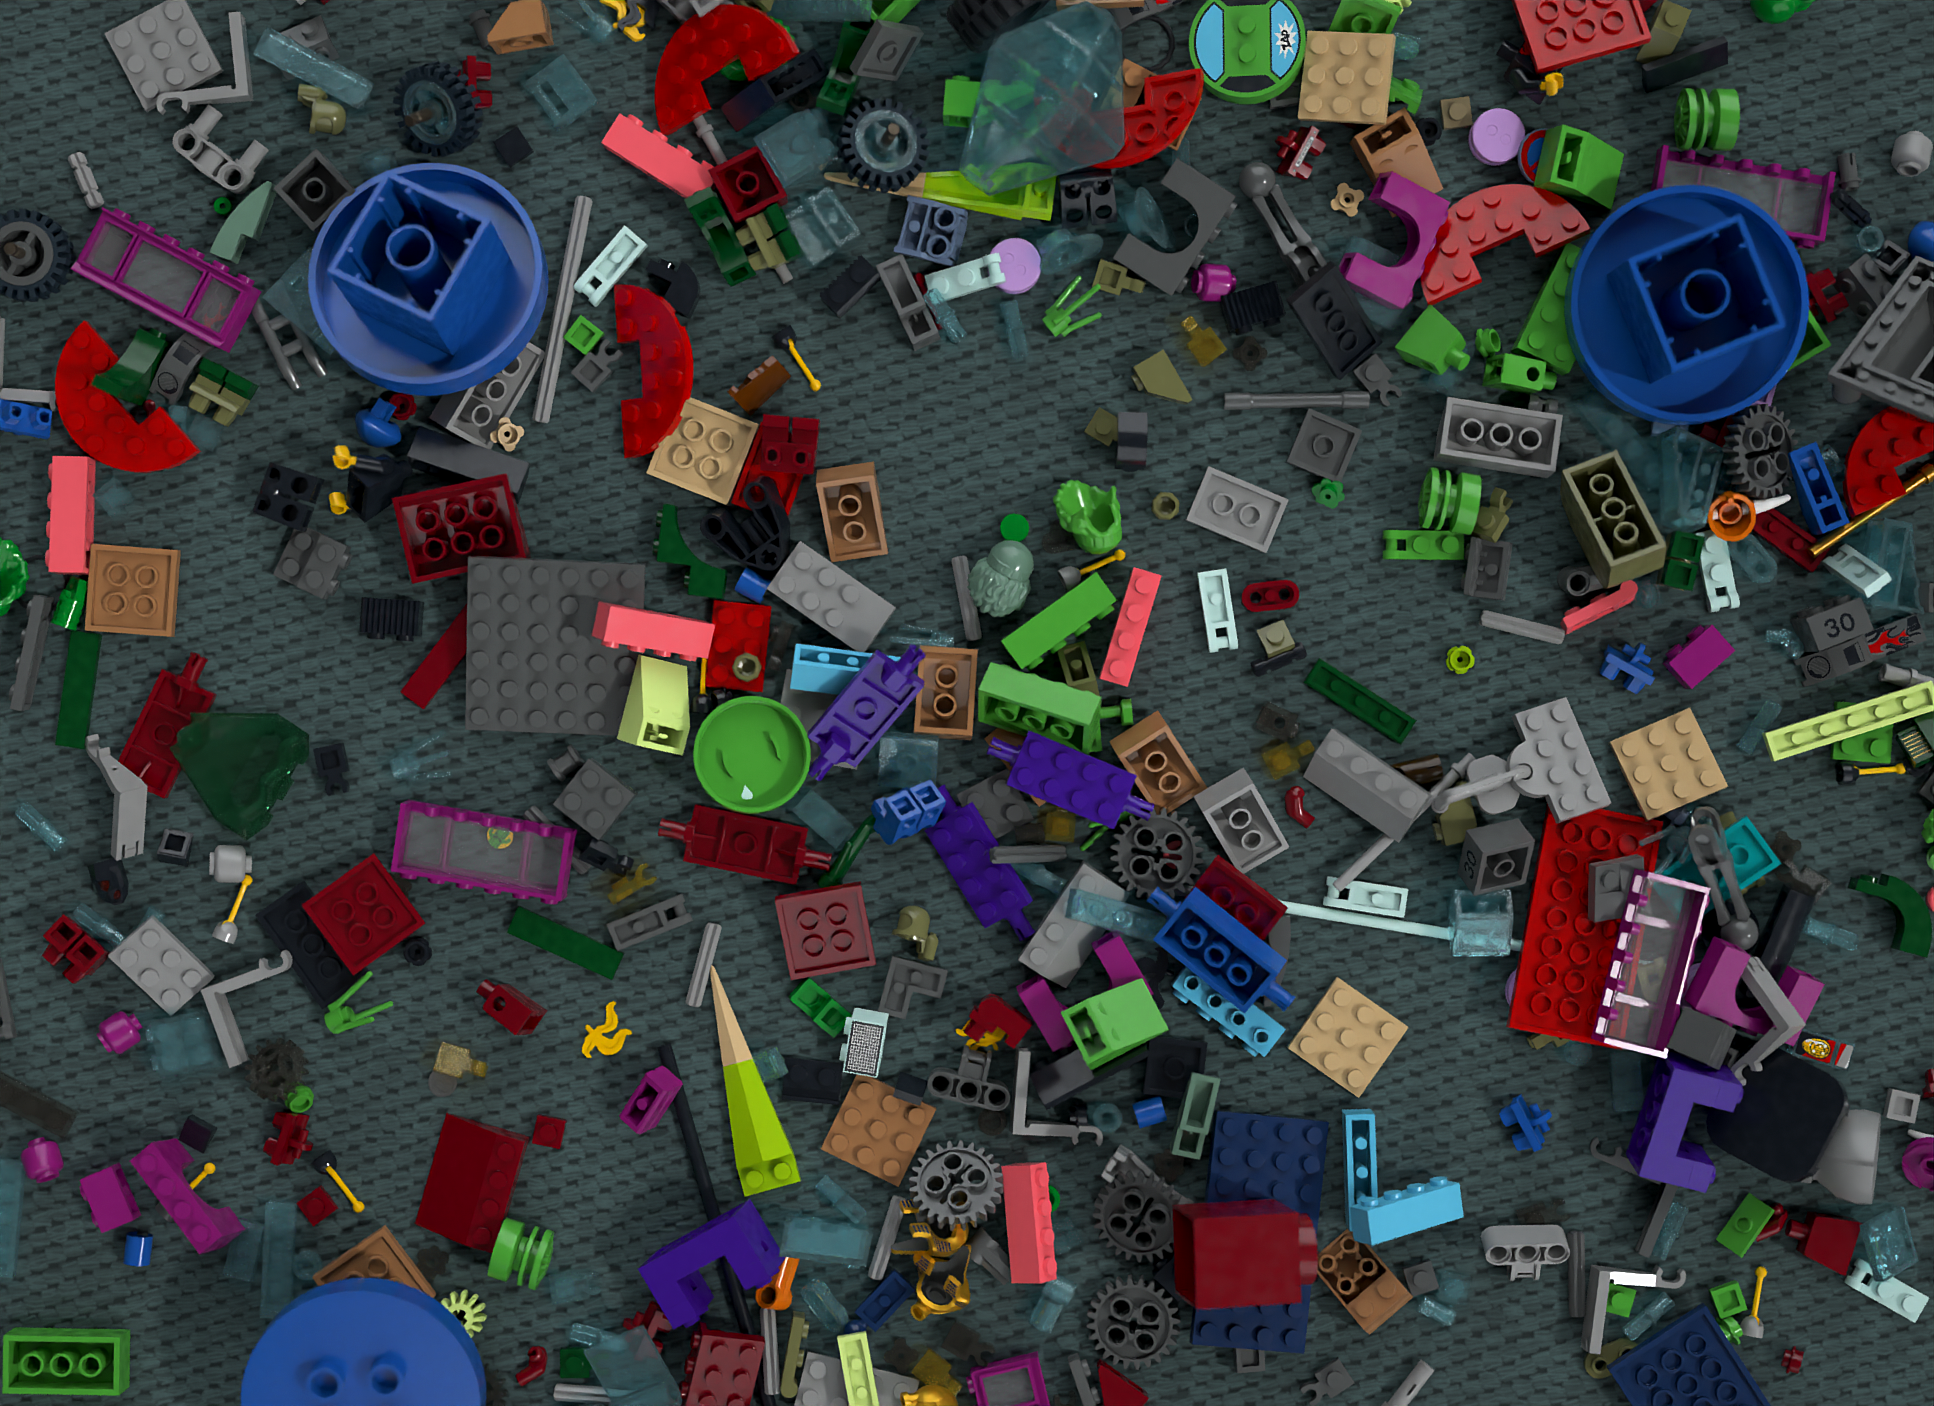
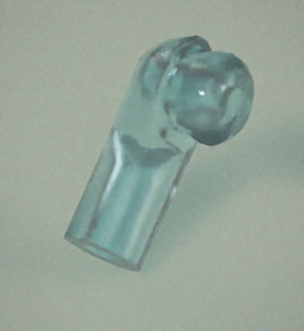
[1764,629,1805,660]

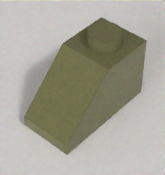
[1635,0,1692,64]
[1130,349,1193,405]
[1057,641,1100,696]
[1432,781,1478,846]

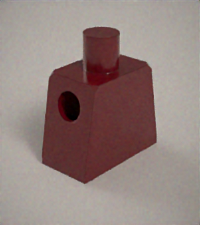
[476,979,547,1035]
[1785,1211,1862,1276]

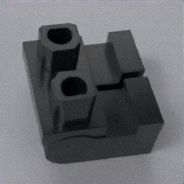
[1057,160,1118,229]
[252,462,324,532]

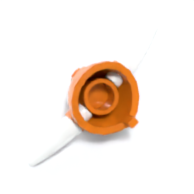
[1666,491,1791,542]

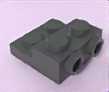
[273,527,352,599]

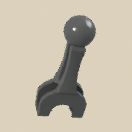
[1239,162,1326,288]
[1688,806,1758,950]

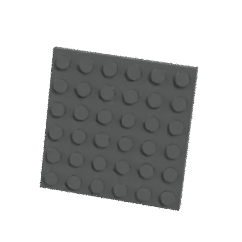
[465,556,646,736]

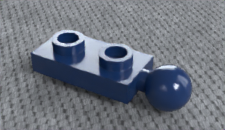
[844,1268,915,1335]

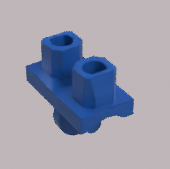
[0,399,52,439]
[1600,642,1655,694]
[1499,1094,1552,1152]

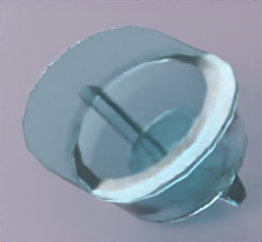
[1118,187,1176,249]
[1036,228,1104,274]

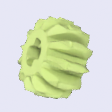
[440,1290,487,1338]

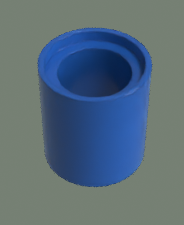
[734,567,771,604]
[1132,1095,1167,1129]
[123,1232,153,1266]

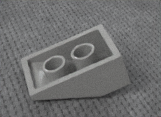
[1193,767,1289,874]

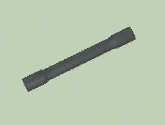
[1224,391,1370,410]

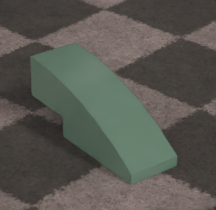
[209,181,277,265]
[1169,1072,1221,1160]

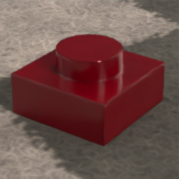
[532,1114,567,1149]
[296,1185,338,1227]

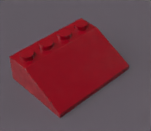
[392,473,531,584]
[415,1113,530,1253]

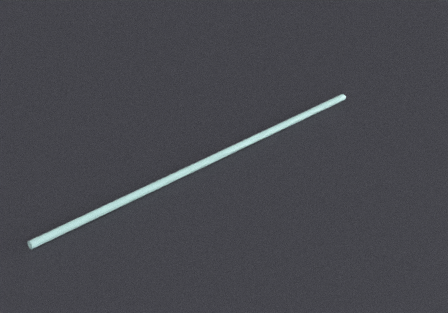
[1120,880,1666,974]

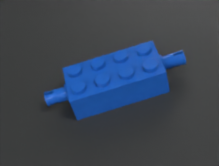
[1146,887,1295,1014]

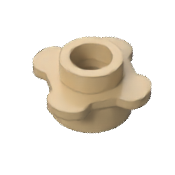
[1330,183,1364,217]
[490,417,524,451]

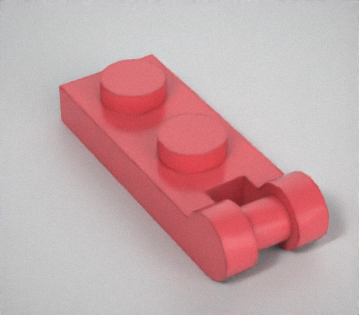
[1560,580,1638,635]

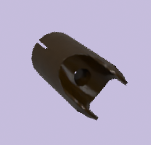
[1390,753,1444,785]

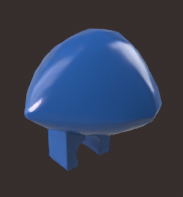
[1907,221,1934,262]
[355,398,401,448]

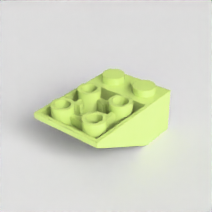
[617,654,690,755]

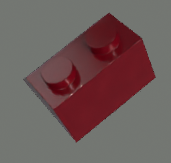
[708,144,788,223]

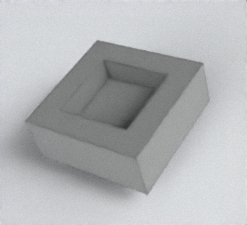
[1883,1088,1921,1124]

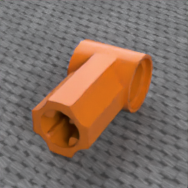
[755,1252,800,1311]

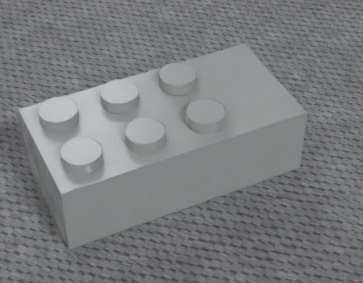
[767,541,896,653]

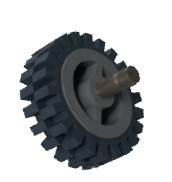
[0,209,75,302]

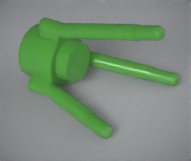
[1041,275,1102,337]
[324,971,393,1034]

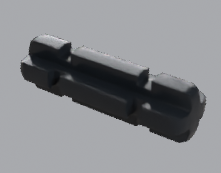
[1830,188,1872,228]
[1251,642,1307,677]

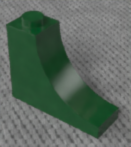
[91,327,172,406]

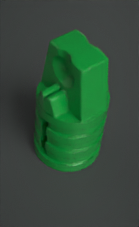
[50,576,88,631]

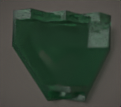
[170,713,309,841]

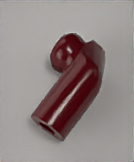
[1285,786,1315,829]
[1755,1202,1788,1242]
[515,1346,548,1387]

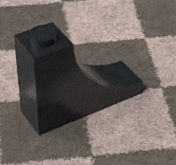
[721,48,829,132]

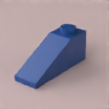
[1787,442,1849,536]

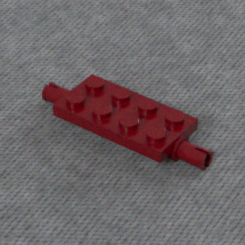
[118,651,217,799]
[658,804,832,885]

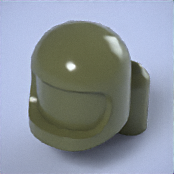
[297,83,346,135]
[891,905,939,962]

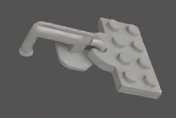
[1431,697,1611,824]
[794,1351,920,1406]

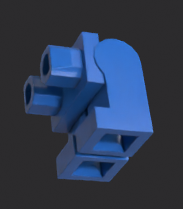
[871,779,946,845]

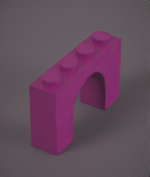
[1338,171,1450,310]
[1016,929,1153,1052]
[1683,936,1825,1046]
[130,1138,246,1254]

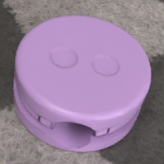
[1468,108,1525,166]
[988,238,1041,294]

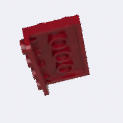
[678,1322,765,1406]

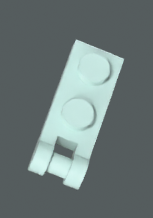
[573,226,648,307]
[925,253,1006,304]
[1694,530,1740,613]
[1822,543,1892,598]
[1197,568,1238,653]
[1323,876,1408,918]
[1844,1257,1929,1323]

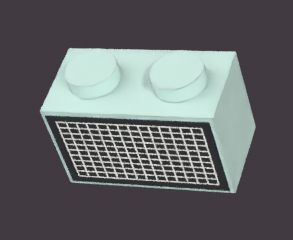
[839,1008,889,1078]

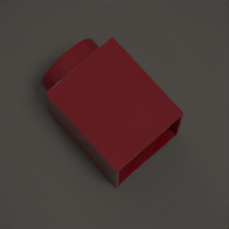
[1172,1199,1318,1310]

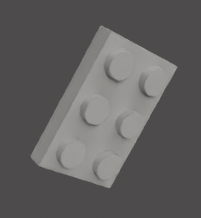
[1186,466,1288,554]
[108,914,214,1016]

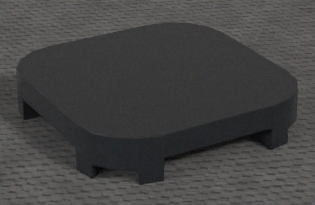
[1706,1044,1850,1184]

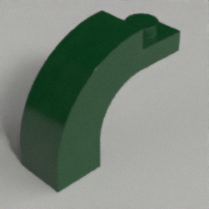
[816,10,875,116]
[684,187,757,287]
[1847,874,1932,958]

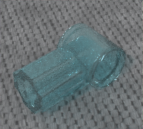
[1028,1273,1077,1333]

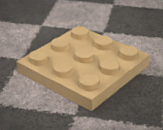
[1298,31,1396,125]
[647,397,760,506]
[1609,708,1728,822]
[1287,977,1409,1098]

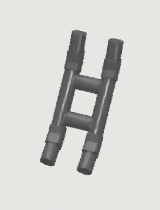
[252,281,328,390]

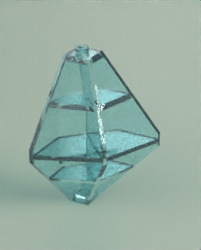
[958,0,1125,196]

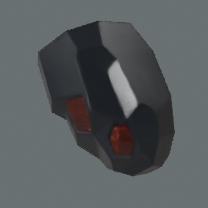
[88,858,129,905]

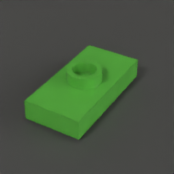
[1716,1193,1775,1258]

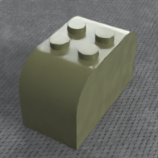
[1560,450,1667,589]

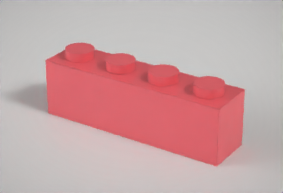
[601,113,716,198]
[45,456,96,575]
[1098,567,1162,687]
[592,601,715,662]
[1001,1162,1057,1283]

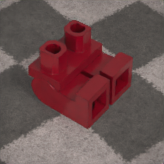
[760,414,821,475]
[42,914,110,984]
[964,994,1031,1049]

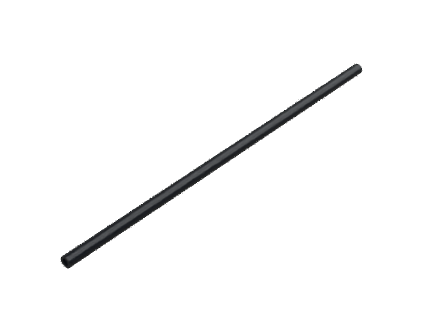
[657,1043,777,1406]

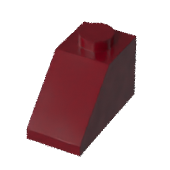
[1097,1359,1149,1406]

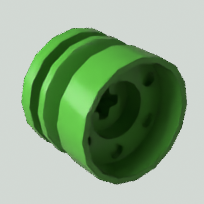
[1674,88,1740,151]
[1418,468,1482,535]
[487,1217,554,1291]

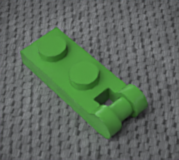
[1383,530,1464,560]

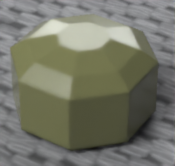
[1151,492,1179,520]
[732,653,762,682]

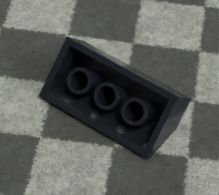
[1029,1043,1150,1110]

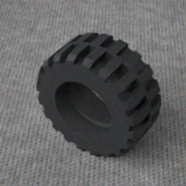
[946,0,1050,54]

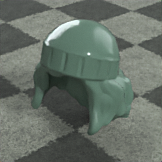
[967,540,1034,617]

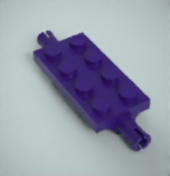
[808,644,925,781]
[986,730,1155,829]
[924,784,1035,941]

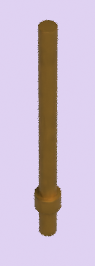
[1807,463,1934,558]

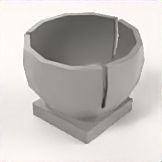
[1801,1110,1881,1204]

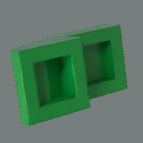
[788,977,852,1038]

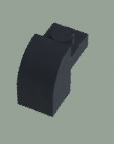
[645,258,701,319]
[1115,412,1148,472]

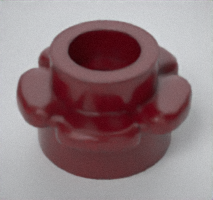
[389,392,417,421]
[1781,1346,1804,1374]

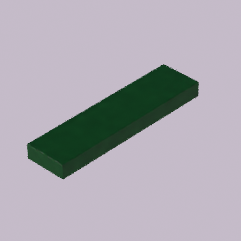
[55,631,102,749]
[1303,658,1417,745]
[507,906,625,980]

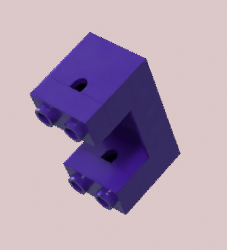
[1626,1051,1743,1193]
[638,1199,786,1329]

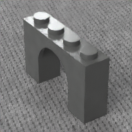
[1113,158,1238,296]

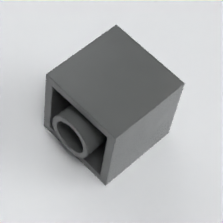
[1667,1007,1737,1070]

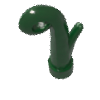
[817,813,876,888]

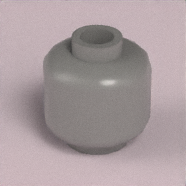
[1891,131,1933,177]
[209,845,252,883]

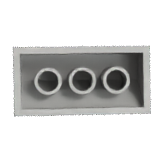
[429,342,545,449]
[1433,397,1563,478]
[1303,729,1432,843]
[1018,861,1131,988]

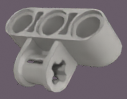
[1481,1225,1570,1281]

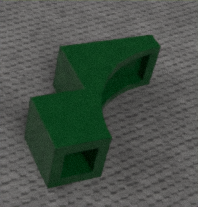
[653,504,728,600]

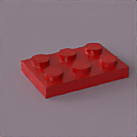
[731,422,804,517]
[705,600,772,692]

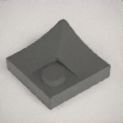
[1588,854,1652,922]

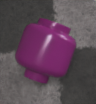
[1191,263,1236,302]
[96,1011,143,1054]
[20,1137,64,1183]

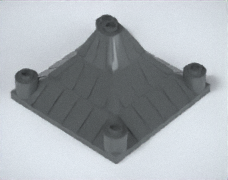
[1827,256,1934,423]

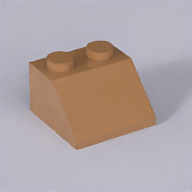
[487,0,554,55]

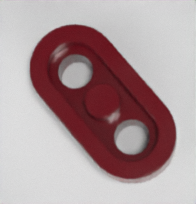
[1241,580,1299,612]

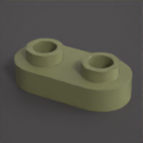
[1583,1338,1637,1379]

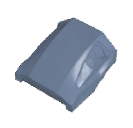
[894,195,968,267]

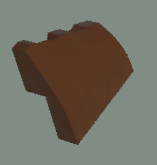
[727,355,791,416]

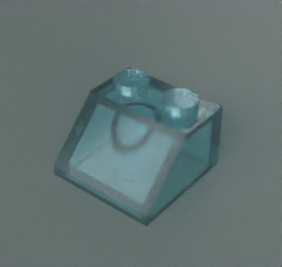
[754,109,838,188]

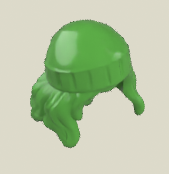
[1053,480,1122,554]

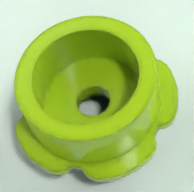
[1446,646,1475,674]

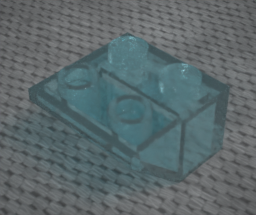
[1446,890,1514,956]

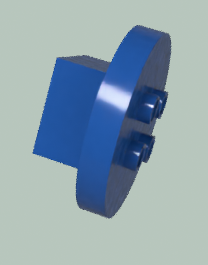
[308,163,549,396]
[1564,185,1809,425]
[241,1278,486,1406]

